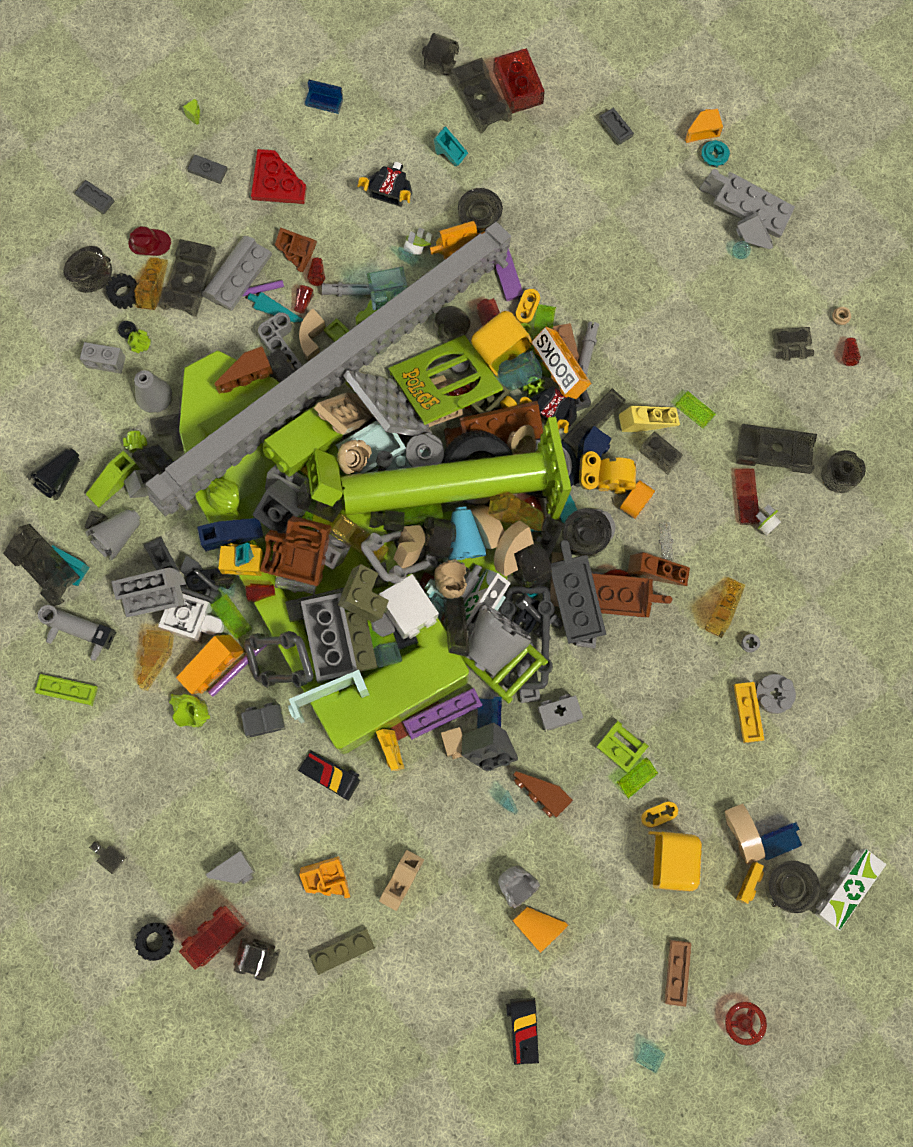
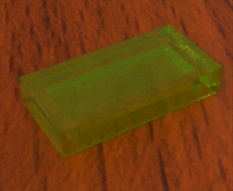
[675,391,716,429]
[616,757,658,799]

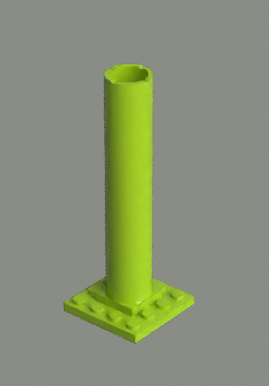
[340,417,571,520]

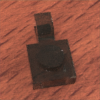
[369,510,405,532]
[89,841,127,874]

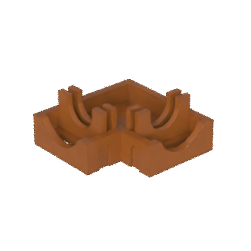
[260,516,331,586]

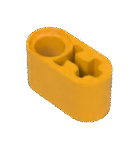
[620,480,655,519]

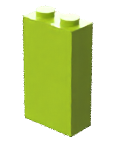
[263,405,343,477]

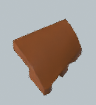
[275,227,317,273]

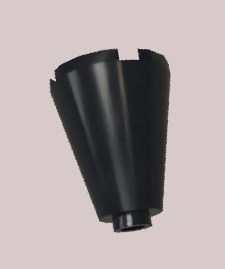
[27,449,80,500]

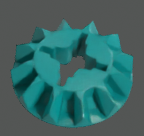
[701,140,730,168]

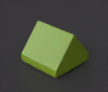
[183,99,200,125]

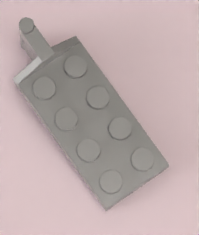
[700,169,795,238]

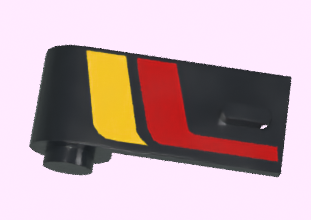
[298,750,361,801]
[506,997,539,1065]

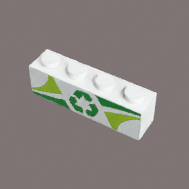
[446,569,511,647]
[815,849,886,931]

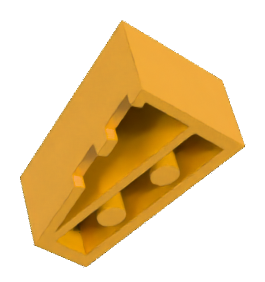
[176,635,245,694]

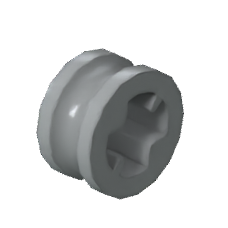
[741,634,760,653]

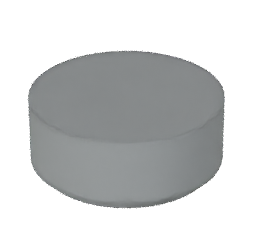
[451,355,469,375]

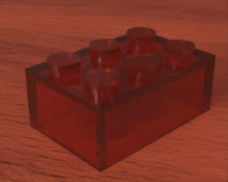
[493,48,545,114]
[179,905,249,970]

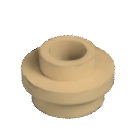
[832,307,851,325]

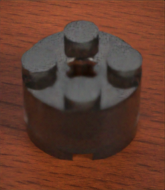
[422,33,459,76]
[821,450,866,493]
[420,517,456,558]
[233,938,281,981]

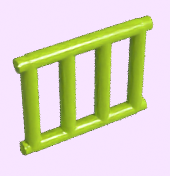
[461,644,548,704]

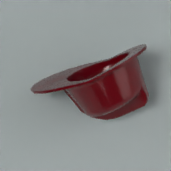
[128,226,171,256]

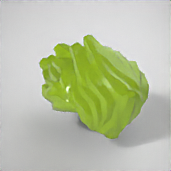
[206,478,239,514]
[169,694,210,728]

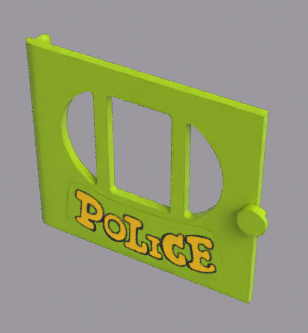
[388,335,503,425]

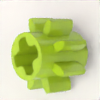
[127,329,151,353]
[523,374,545,397]
[123,431,147,453]

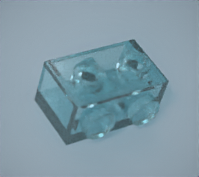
[498,351,542,392]

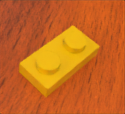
[736,862,764,904]

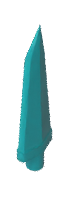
[248,292,303,323]

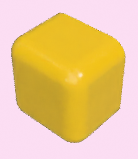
[471,311,532,378]
[648,831,702,891]

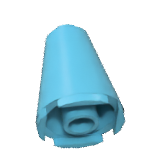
[448,507,486,560]

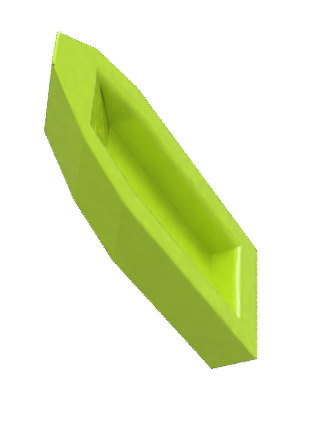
[179,350,469,754]

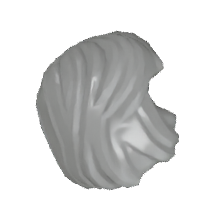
[498,866,540,909]

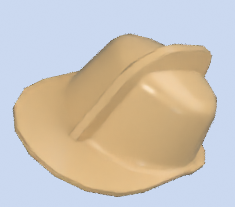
[507,425,536,455]

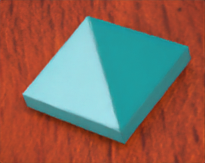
[235,542,254,567]

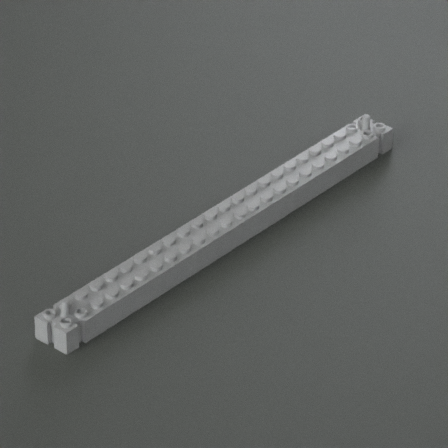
[145,222,511,516]

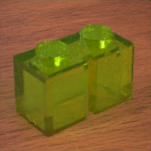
[211,594,252,640]

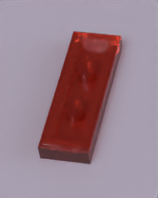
[734,469,760,525]

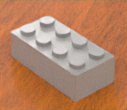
[301,593,357,684]

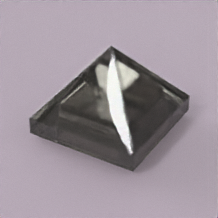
[215,572,236,589]

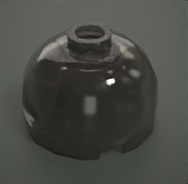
[433,306,471,343]

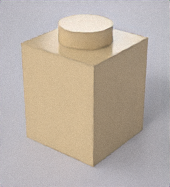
[441,727,463,759]

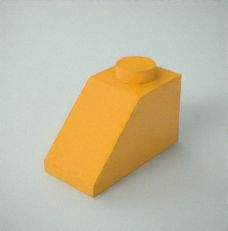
[685,109,723,143]

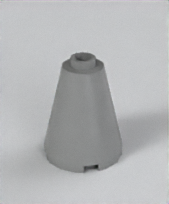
[134,370,172,413]
[85,509,140,560]

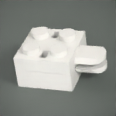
[158,594,224,643]

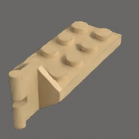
[314,392,375,435]

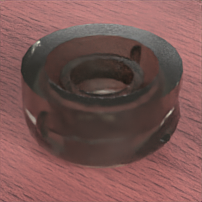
[458,188,503,233]
[63,246,113,293]
[562,508,612,558]
[511,538,552,589]
[765,860,820,913]

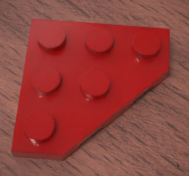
[251,149,307,204]

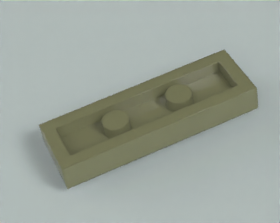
[345,612,377,672]
[310,929,375,975]

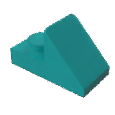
[433,126,468,166]

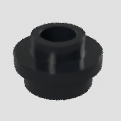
[118,321,137,339]

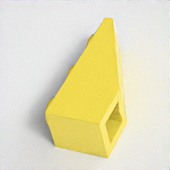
[619,406,680,432]

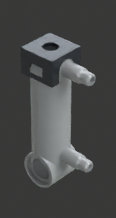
[38,605,117,661]

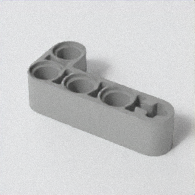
[258,313,302,377]

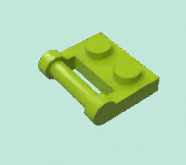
[596,721,649,773]

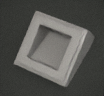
[371,613,395,637]

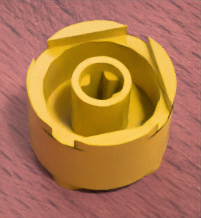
[598,458,636,494]

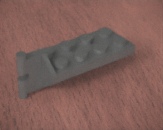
[549,540,607,644]

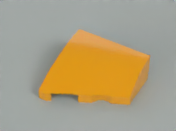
[299,856,350,898]
[512,907,568,953]

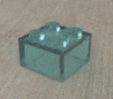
[366,267,408,310]

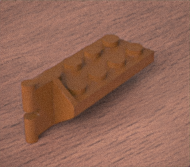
[444,401,543,453]
[592,574,673,618]

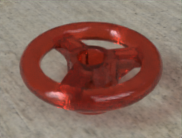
[725,1002,767,1046]

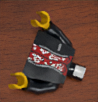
[357,162,413,207]
[519,386,577,434]

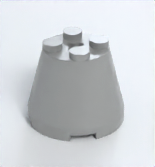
[463,605,532,675]

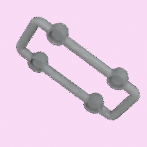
[361,523,443,584]

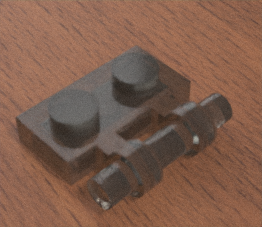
[772,327,814,360]

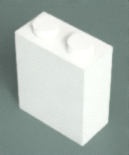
[378,574,439,640]

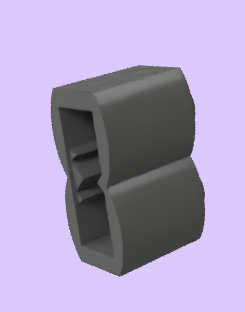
[241,702,286,738]

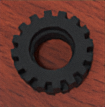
[106,274,141,309]
[134,922,175,961]

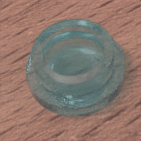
[732,241,751,259]

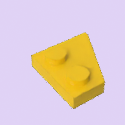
[376,729,405,771]

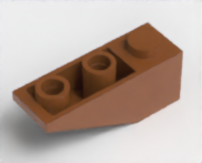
[214,346,273,394]
[627,552,690,586]
[513,771,573,818]

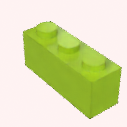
[306,449,343,507]

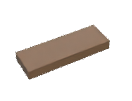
[665,940,691,1007]

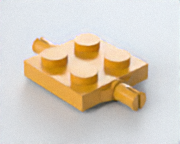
[430,221,485,260]

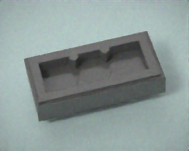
[599,107,634,145]
[187,155,228,184]
[75,180,115,214]

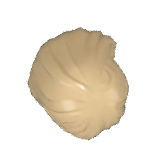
[337,439,372,474]
[434,559,467,599]

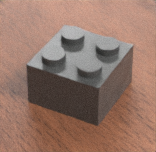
[253,479,310,534]

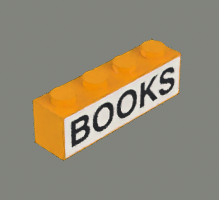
[531,327,591,399]

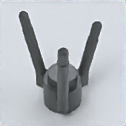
[181,569,222,606]

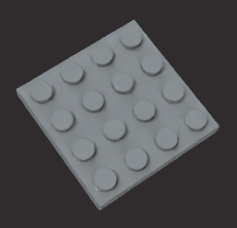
[343,370,432,436]

